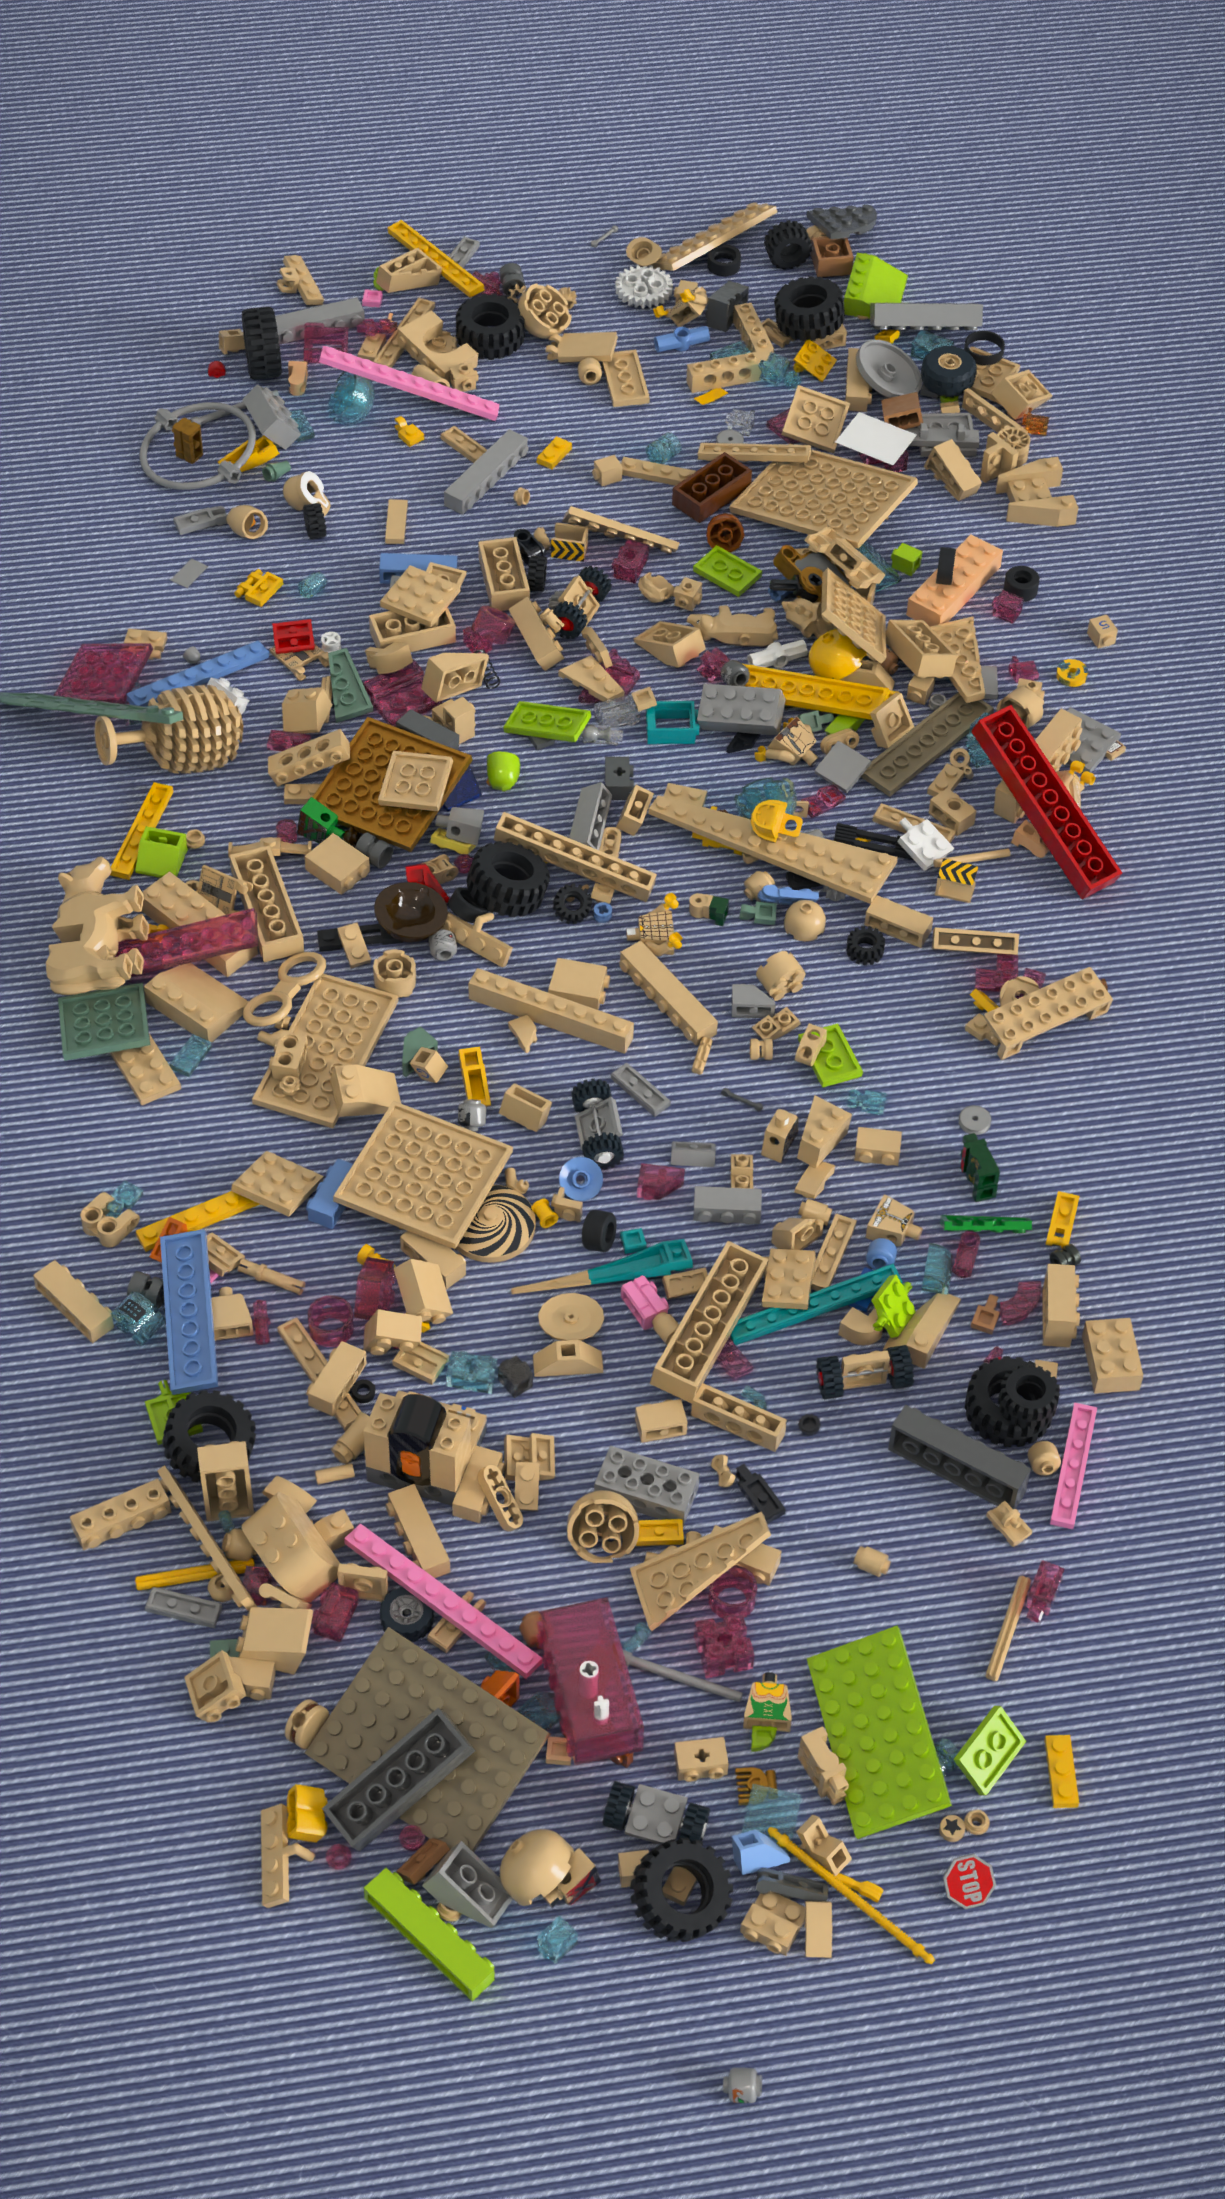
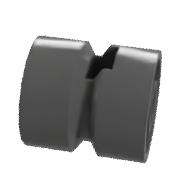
[499,263,525,297]
[355,832,394,869]
[127,1271,164,1309]

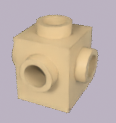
[450,363,479,392]
[673,577,702,611]

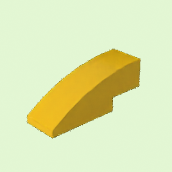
[218,435,279,472]
[458,1047,491,1107]

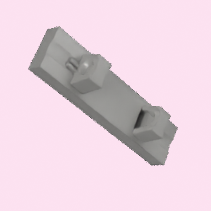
[904,423,980,448]

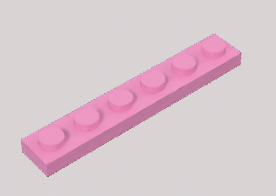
[1050,1402,1097,1529]

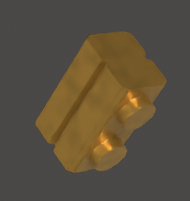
[172,418,203,464]

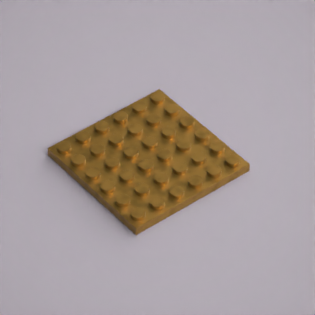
[312,717,473,852]

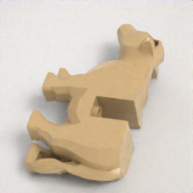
[46,856,149,995]

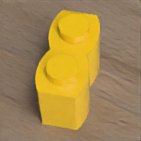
[287,1784,328,1843]

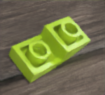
[825,714,865,735]

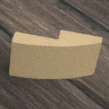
[752,1007,801,1041]
[730,1154,753,1189]
[794,1161,835,1199]
[262,1476,317,1513]
[804,1901,832,1958]

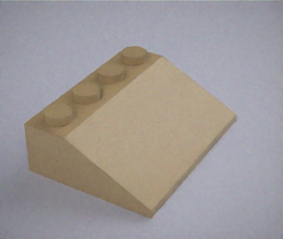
[144,962,249,1045]

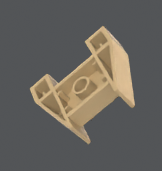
[996,457,1078,527]

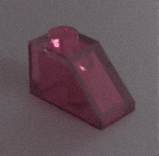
[637,1163,685,1200]

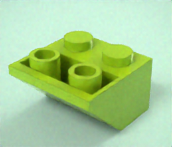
[135,826,188,878]

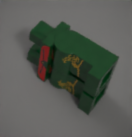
[960,1133,1000,1203]

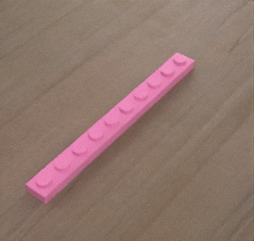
[319,345,500,421]
[344,1523,543,1679]

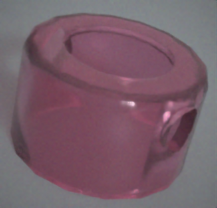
[471,606,515,645]
[308,1295,354,1347]
[708,1565,757,1620]

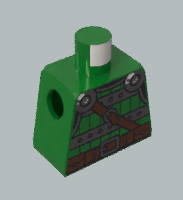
[297,797,345,844]

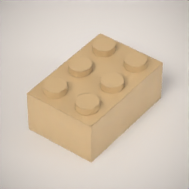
[1042,1264,1080,1348]
[1082,1318,1144,1394]

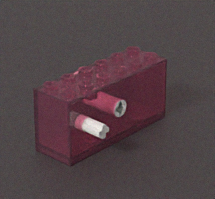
[537,1597,644,1765]

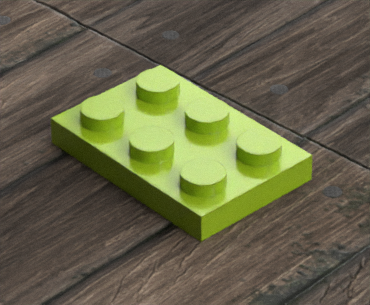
[693,545,762,597]
[798,1023,863,1088]
[953,1705,1026,1796]

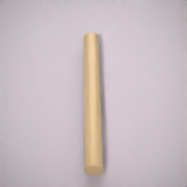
[933,849,1010,868]

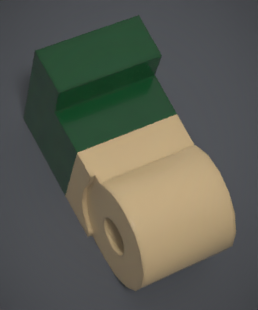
[689,893,729,927]

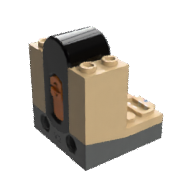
[363,1390,487,1506]

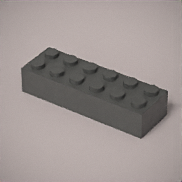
[888,1405,1031,1509]
[322,1708,476,1851]

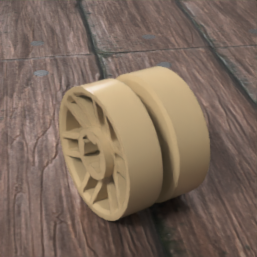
[997,427,1030,467]

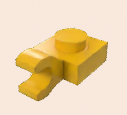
[394,416,424,447]

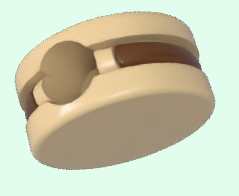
[285,1699,329,1749]

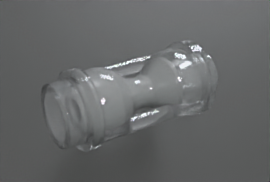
[578,723,623,746]

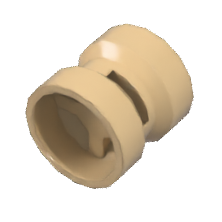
[750,1038,773,1060]

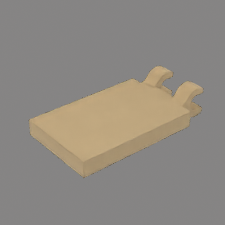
[545,332,618,363]

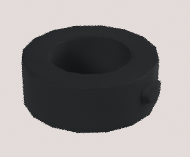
[351,1379,375,1403]

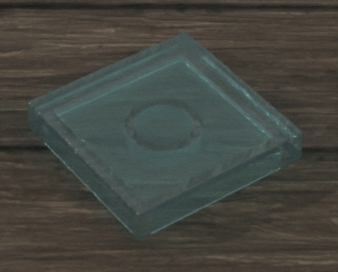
[742,1784,802,1842]

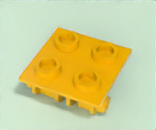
[793,340,837,382]

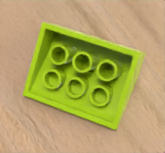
[844,253,908,319]

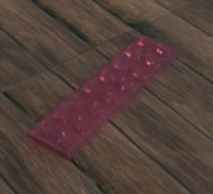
[115,908,258,977]

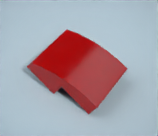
[272,619,315,654]

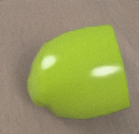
[486,751,520,792]

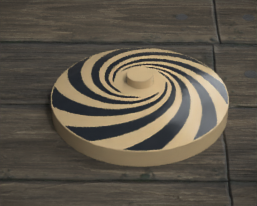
[456,1185,536,1263]

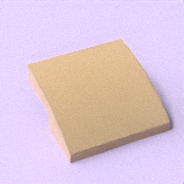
[504,1433,555,1481]

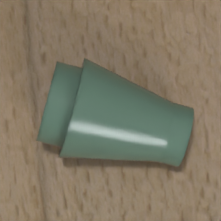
[262,461,291,482]

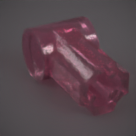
[952,1231,980,1278]

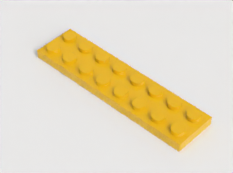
[743,664,889,720]

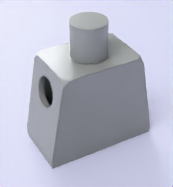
[435,807,484,846]

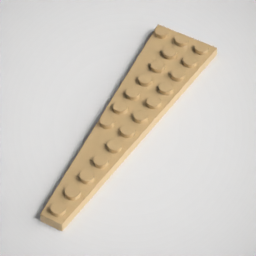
[648,795,898,904]

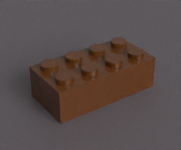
[672,452,752,523]

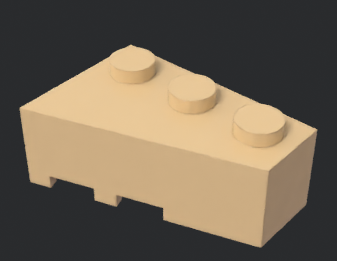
[376,248,442,293]
[797,1095,852,1168]

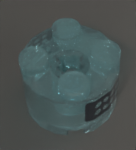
[111,1291,165,1346]

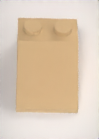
[991,370,1052,420]
[634,621,706,668]
[421,653,489,703]
[330,1065,401,1117]

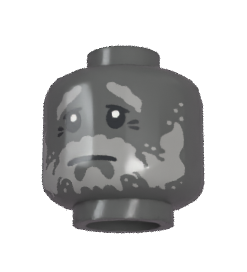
[721,660,750,686]

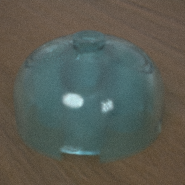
[328,371,375,425]
[734,777,797,819]

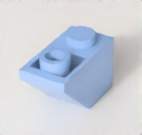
[732,1829,790,1875]

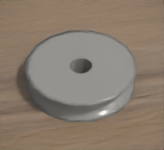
[716,430,744,444]
[959,1105,991,1135]

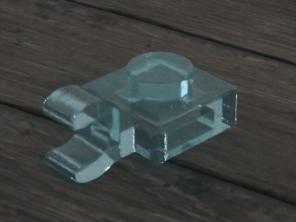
[965,733,992,768]
[107,1180,143,1218]

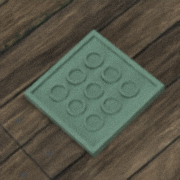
[58,982,150,1061]

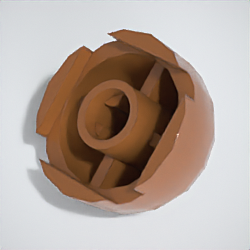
[706,513,745,552]

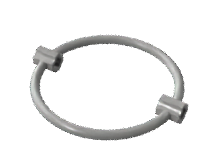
[139,402,256,490]

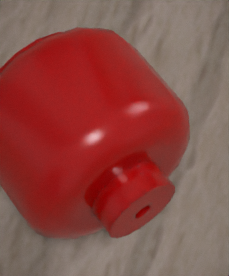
[208,361,226,378]

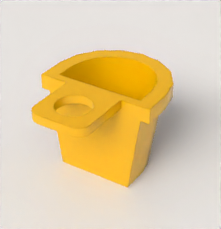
[751,800,803,843]

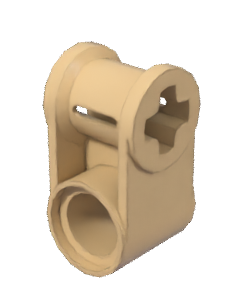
[423,854,459,884]

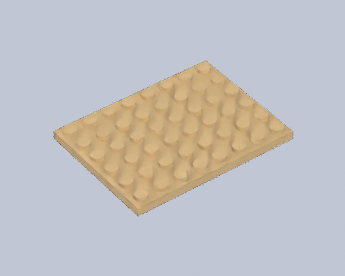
[729,443,918,549]

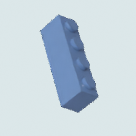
[379,553,458,584]

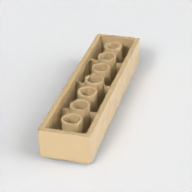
[650,1241,769,1404]

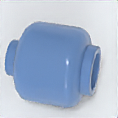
[866,1238,897,1270]

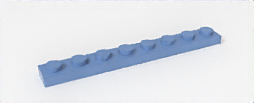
[126,640,269,707]

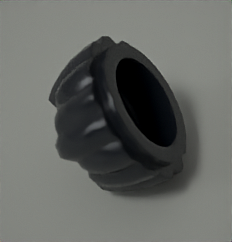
[798,1414,821,1436]

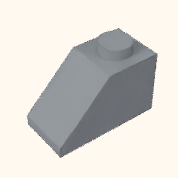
[731,984,775,1018]

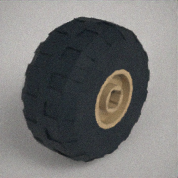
[921,346,976,397]

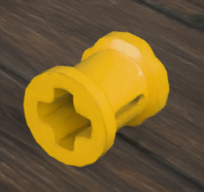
[531,1198,559,1228]

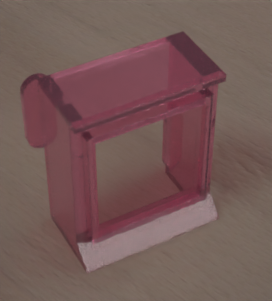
[304,322,348,364]

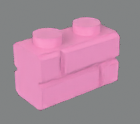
[621,1275,669,1330]

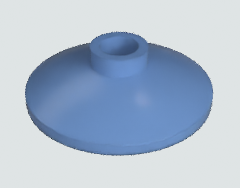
[559,1157,603,1201]

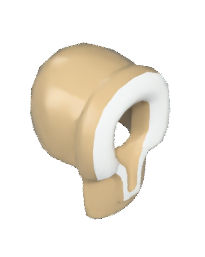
[283,471,330,516]

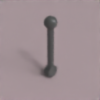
[721,1088,763,1111]

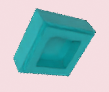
[620,1228,647,1254]

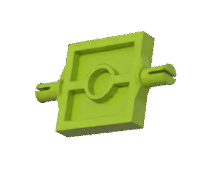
[871,1274,916,1338]
[144,1380,203,1445]

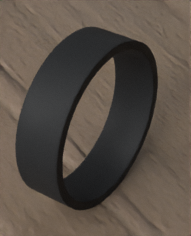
[964,331,1005,365]

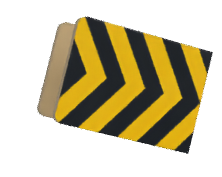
[551,523,588,562]
[935,858,978,903]

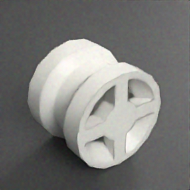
[321,632,341,653]

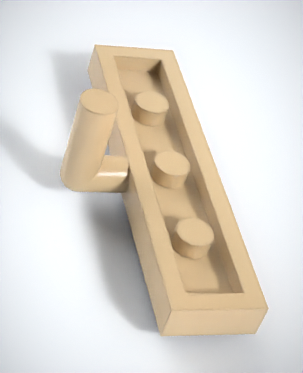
[441,912,513,967]
[261,1803,315,1908]

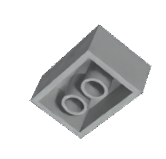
[242,384,301,450]

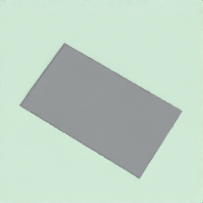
[171,559,209,588]

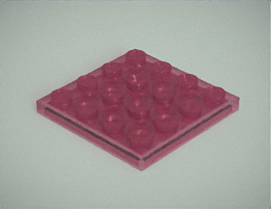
[54,643,153,704]

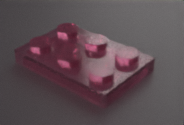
[371,675,442,727]

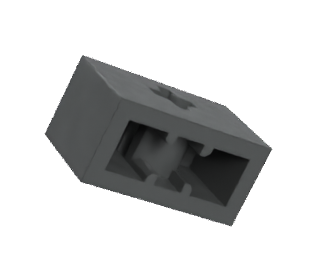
[605,757,634,800]

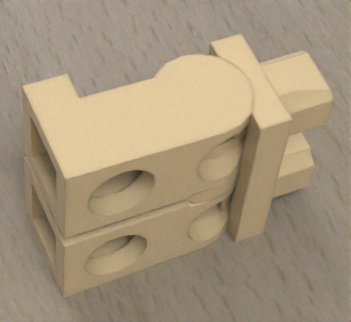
[798,1726,849,1805]

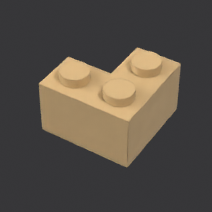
[432,696,476,744]
[363,1309,422,1355]

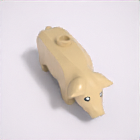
[687,606,778,647]

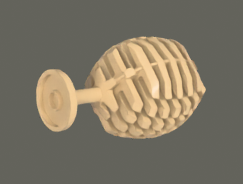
[95,685,243,774]

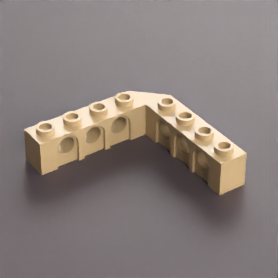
[686,303,774,393]

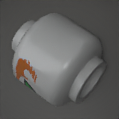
[723,2067,762,2103]

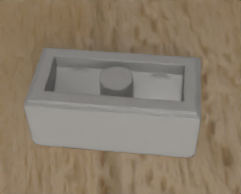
[671,1141,716,1167]

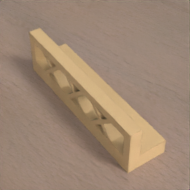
[962,388,1028,433]

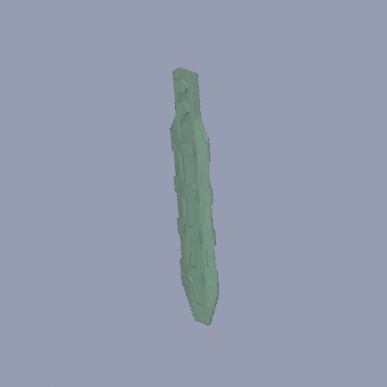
[0,692,183,724]

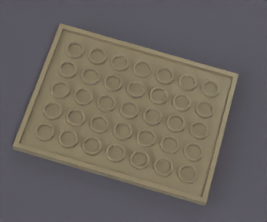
[305,1627,550,1852]

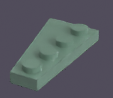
[328,648,374,723]

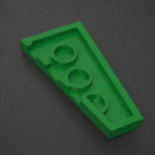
[940,1215,1032,1233]

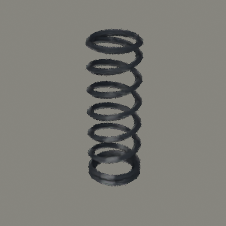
[474,649,500,689]

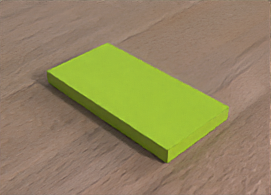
[503,701,592,743]

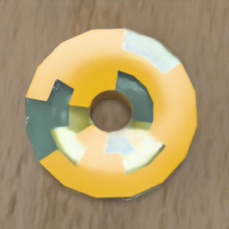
[1056,659,1088,687]

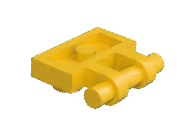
[234,569,283,607]

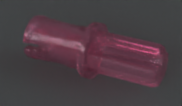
[252,1299,270,1345]

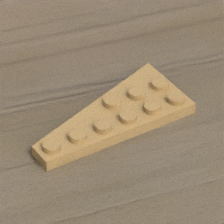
[562,506,679,554]
[930,616,985,703]

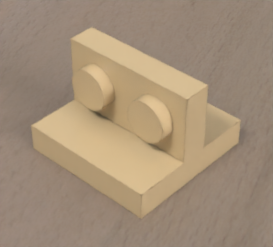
[980,432,1019,483]

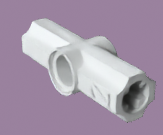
[747,640,808,668]

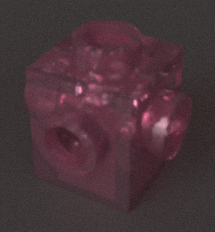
[696,647,730,683]

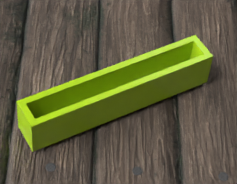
[364,1868,495,2001]

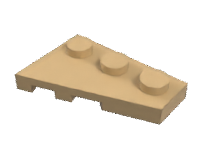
[558,655,624,704]

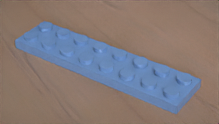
[160,1229,218,1395]

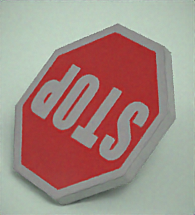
[943,1854,996,1909]

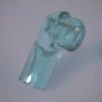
[742,1385,767,1410]
[218,1510,242,1533]
[622,1622,651,1653]

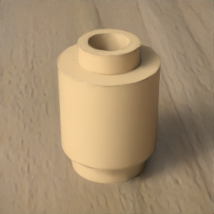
[798,1199,833,1226]
[652,1312,679,1345]
[853,1546,891,1577]

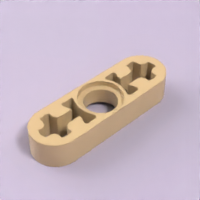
[477,1465,523,1532]

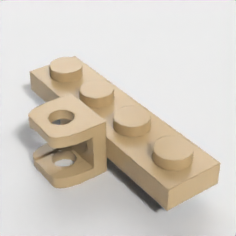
[277,255,324,305]

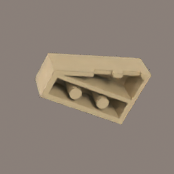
[924,439,982,501]

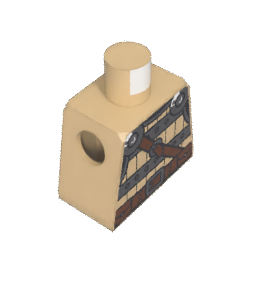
[761,1109,798,1163]

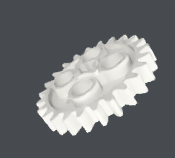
[615,265,673,309]

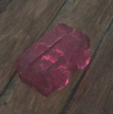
[311,1582,359,1642]

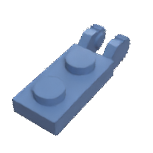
[758,884,819,905]

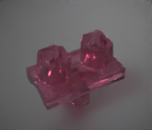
[472,270,503,296]

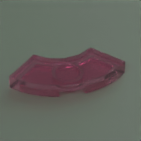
[999,1281,1041,1326]

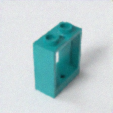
[646,701,700,744]

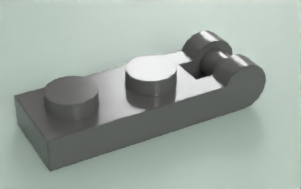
[756,1868,828,1902]

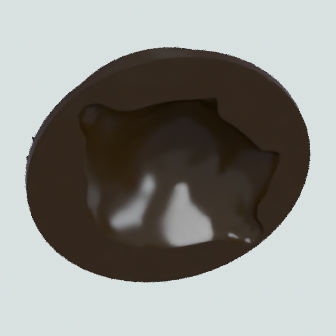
[374,882,448,942]

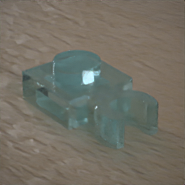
[847,1089,887,1115]

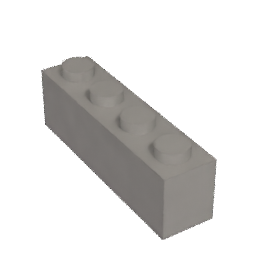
[569,782,612,850]

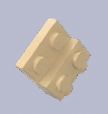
[870,692,914,749]
[184,1650,246,1722]
[740,1891,805,1956]

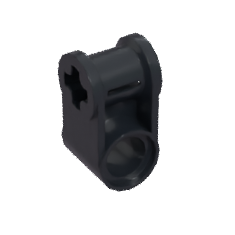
[514,529,546,565]

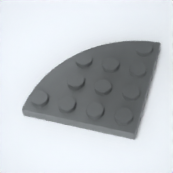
[807,205,877,240]

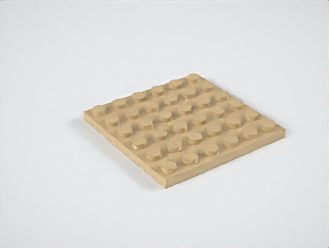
[333,1101,513,1249]

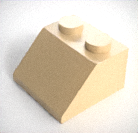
[282,687,333,735]

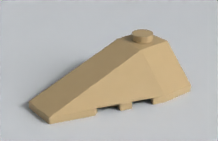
[883,1290,961,1369]

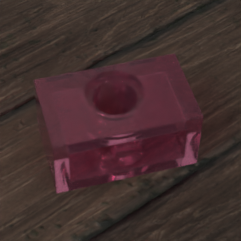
[612,539,649,584]

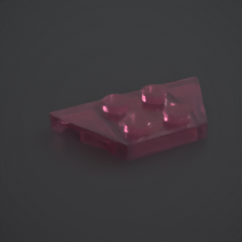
[579,648,640,703]

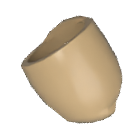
[226,505,268,539]

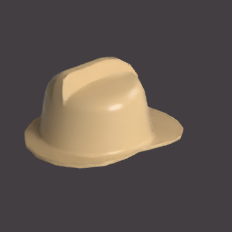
[626,237,662,267]

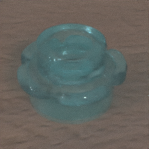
[784,371,801,388]

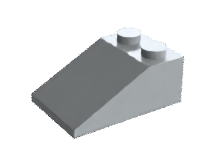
[422,1841,513,1928]

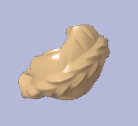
[638,572,675,603]

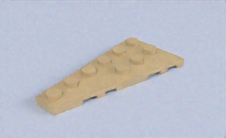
[630,1511,771,1631]

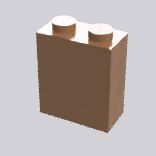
[881,392,923,429]

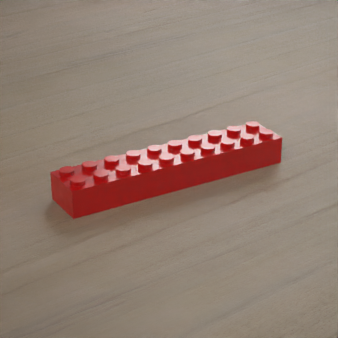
[971,705,1122,900]

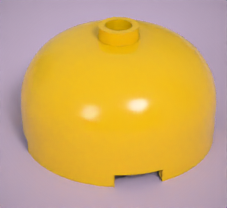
[808,628,867,680]

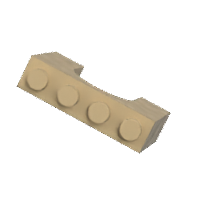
[397,310,478,382]

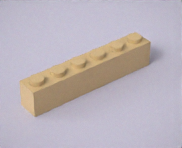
[619,941,718,1046]

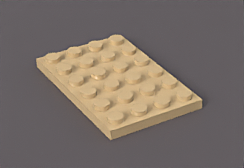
[821,568,886,664]

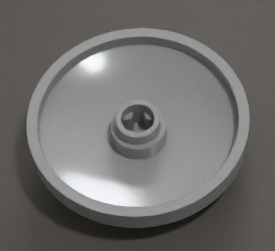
[856,340,922,398]

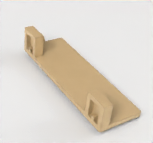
[984,967,1113,1060]

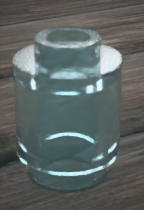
[298,572,327,598]

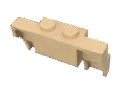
[805,527,886,589]

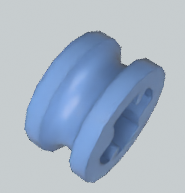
[593,902,612,923]

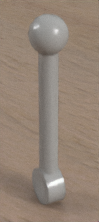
[591,225,618,248]

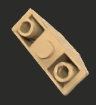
[840,659,895,691]
[533,1340,603,1377]

